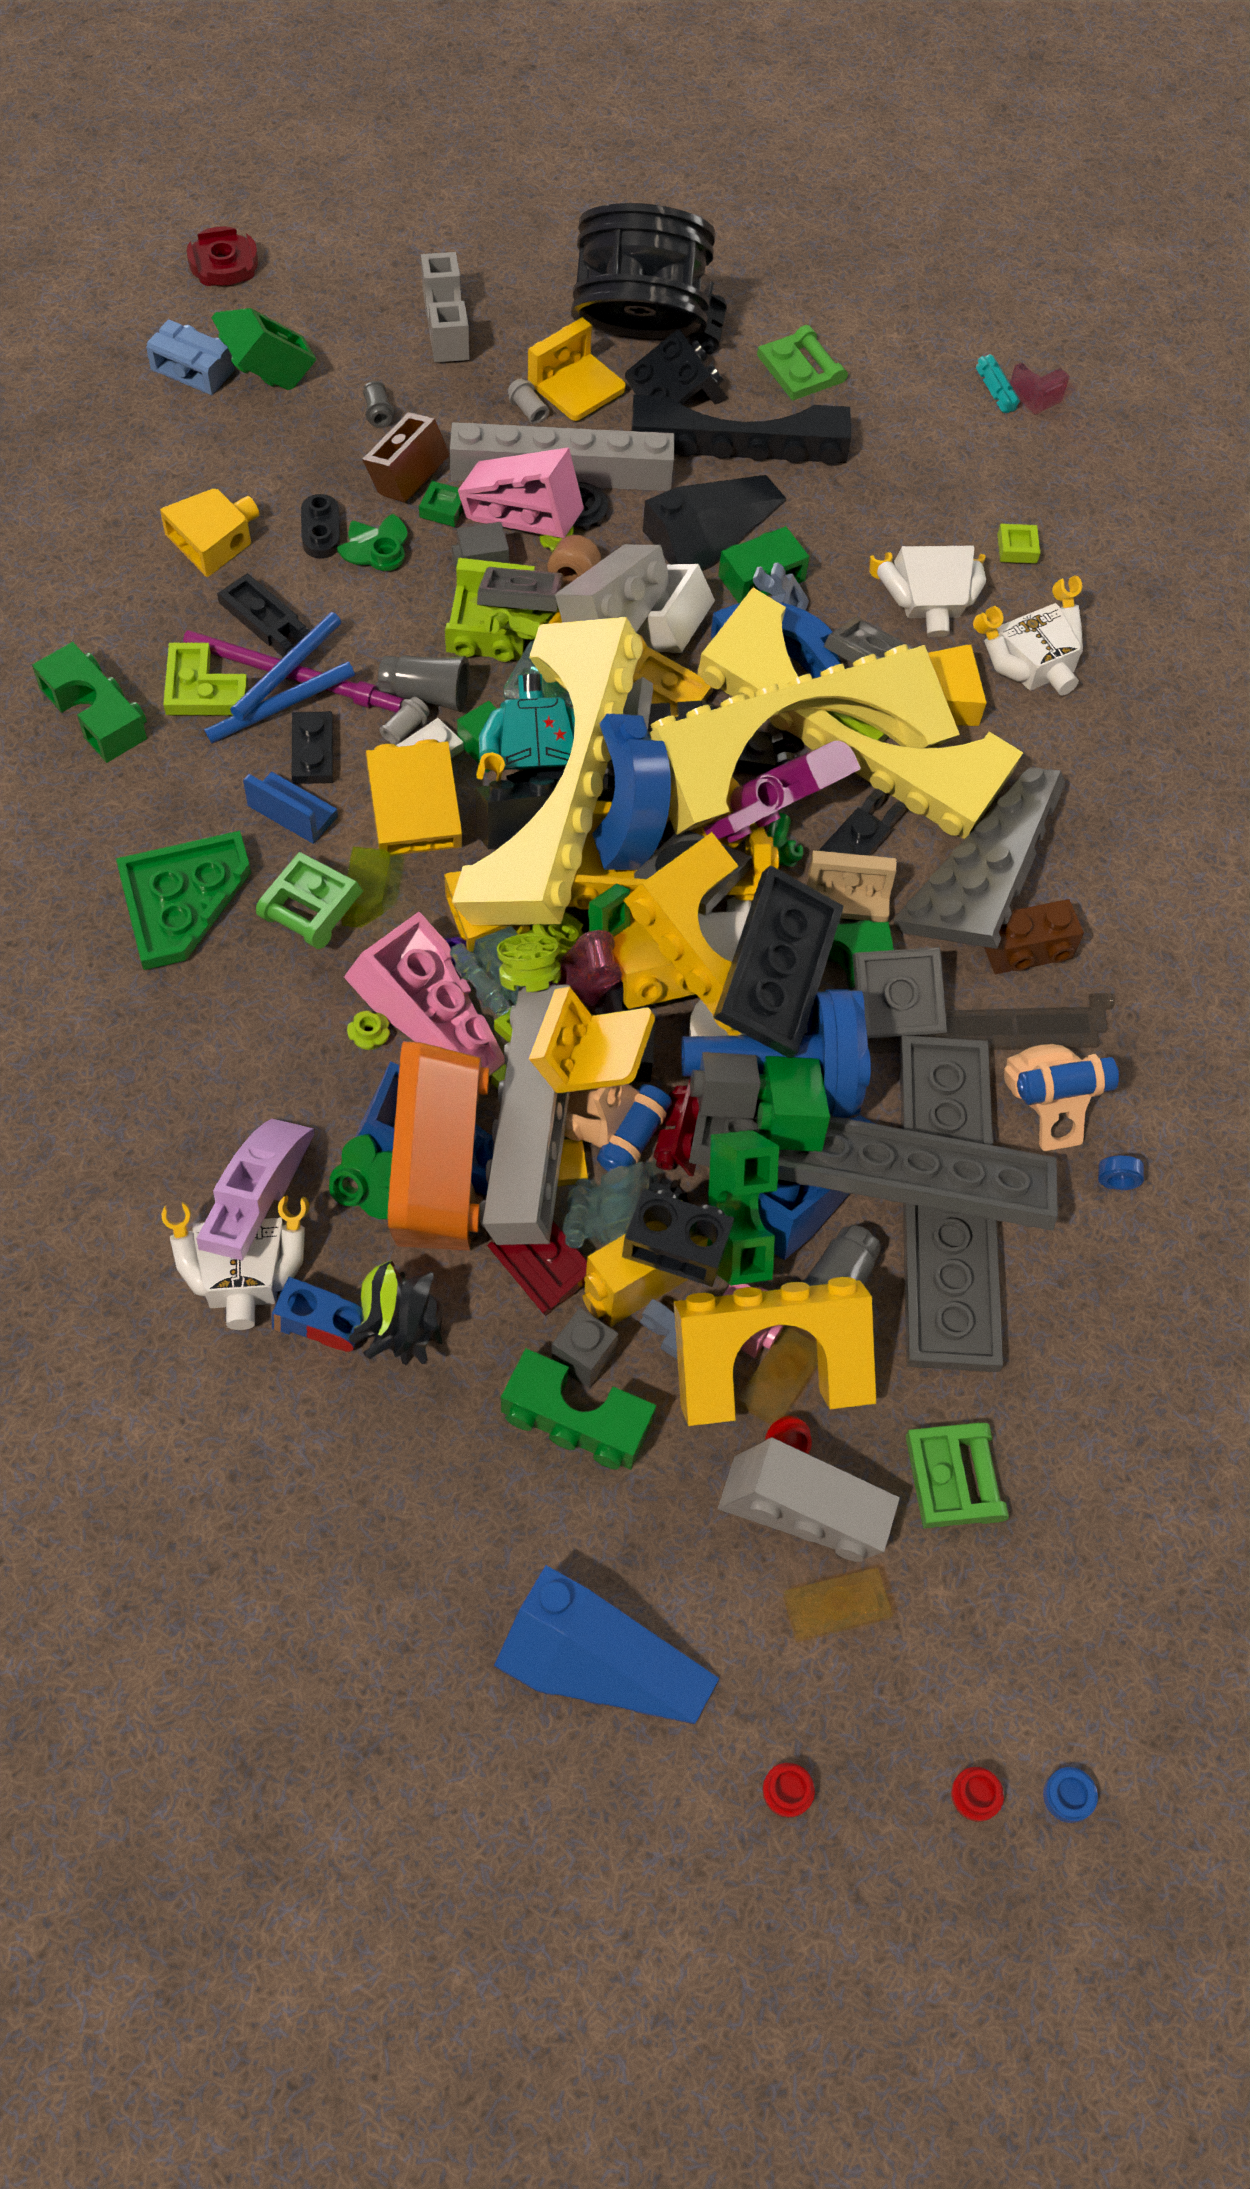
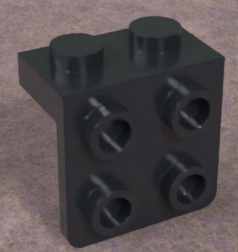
[625,328,728,405]

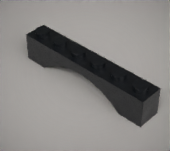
[631,395,851,464]

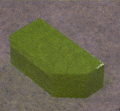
[341,846,391,928]

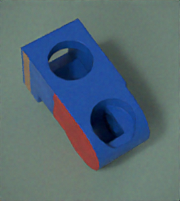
[272,1277,363,1352]

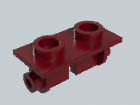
[653,1078,699,1177]

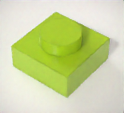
[997,524,1040,563]

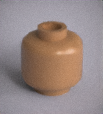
[547,535,601,588]

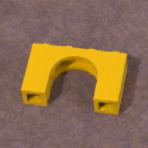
[623,832,741,1036]
[674,1277,876,1426]

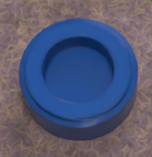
[1098,1155,1144,1190]
[1043,1767,1098,1823]

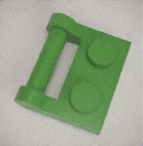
[757,325,848,401]
[256,852,363,949]
[905,1423,1009,1529]

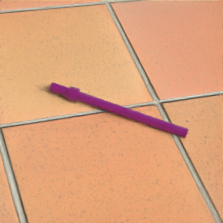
[183,630,404,713]

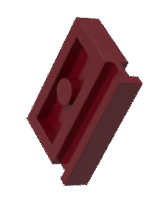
[487,1221,587,1316]

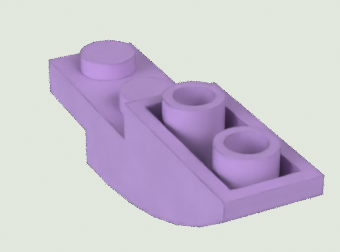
[196,1119,314,1261]

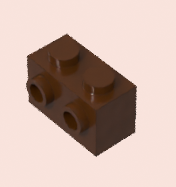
[362,412,450,502]
[984,899,1084,975]

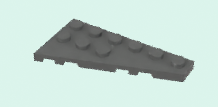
[893,767,1065,949]

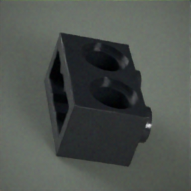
[622,1188,734,1287]

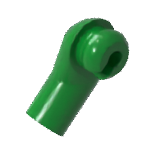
[767,813,804,867]

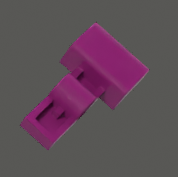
[703,741,861,843]

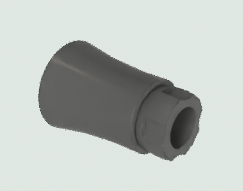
[378,655,470,712]
[802,1224,881,1286]

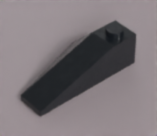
[643,475,786,571]

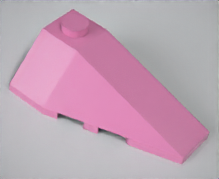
[344,912,505,1076]

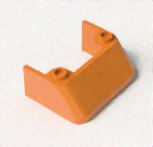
[388,1041,490,1251]

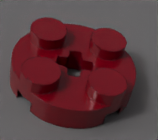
[186,226,258,286]

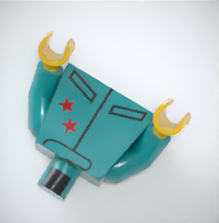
[476,674,575,782]

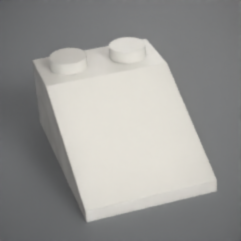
[637,564,715,653]

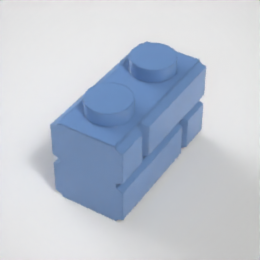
[146,319,235,395]

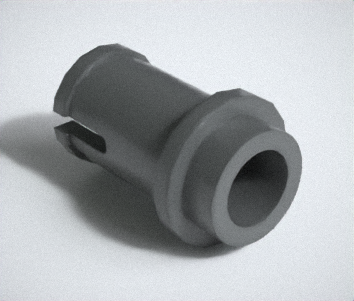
[363,381,395,428]

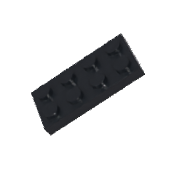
[713,865,844,1058]

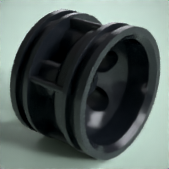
[571,203,716,340]

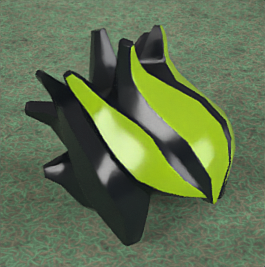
[349,1260,444,1366]

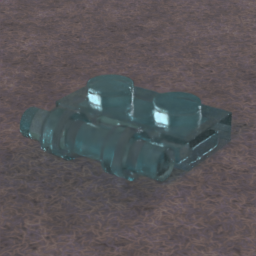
[450,926,557,1017]
[563,1162,650,1249]

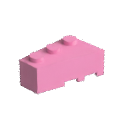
[458,447,584,538]

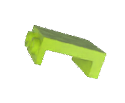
[445,558,535,662]

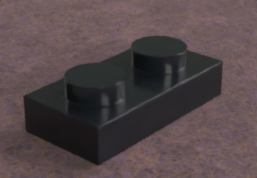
[291,711,333,784]

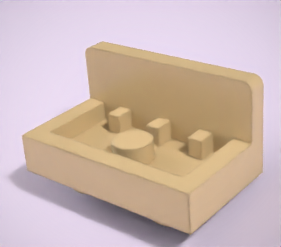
[806,850,896,922]

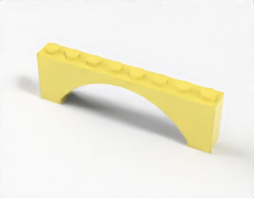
[697,587,1023,839]
[452,617,643,925]
[649,644,960,835]

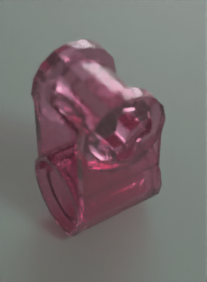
[549,930,622,1007]

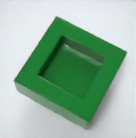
[419,481,463,527]
[588,884,630,945]

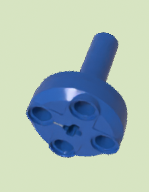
[681,989,871,1118]

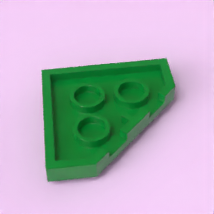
[116,830,251,970]

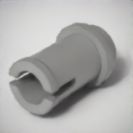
[508,378,550,425]
[379,697,430,745]

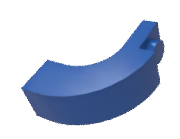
[710,602,841,679]
[592,714,671,870]

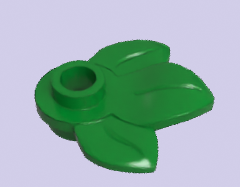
[337,514,408,571]
[329,1134,393,1219]

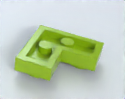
[163,643,248,715]

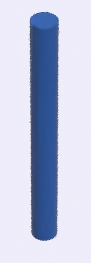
[230,612,341,720]
[204,661,355,744]

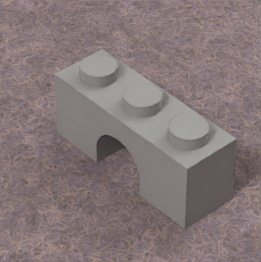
[421,252,469,362]

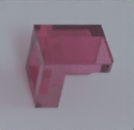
[1010,362,1070,415]

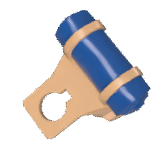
[1004,1044,1119,1151]
[564,1084,672,1178]

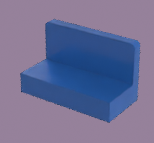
[243,771,338,844]

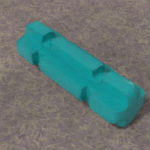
[976,354,1020,413]

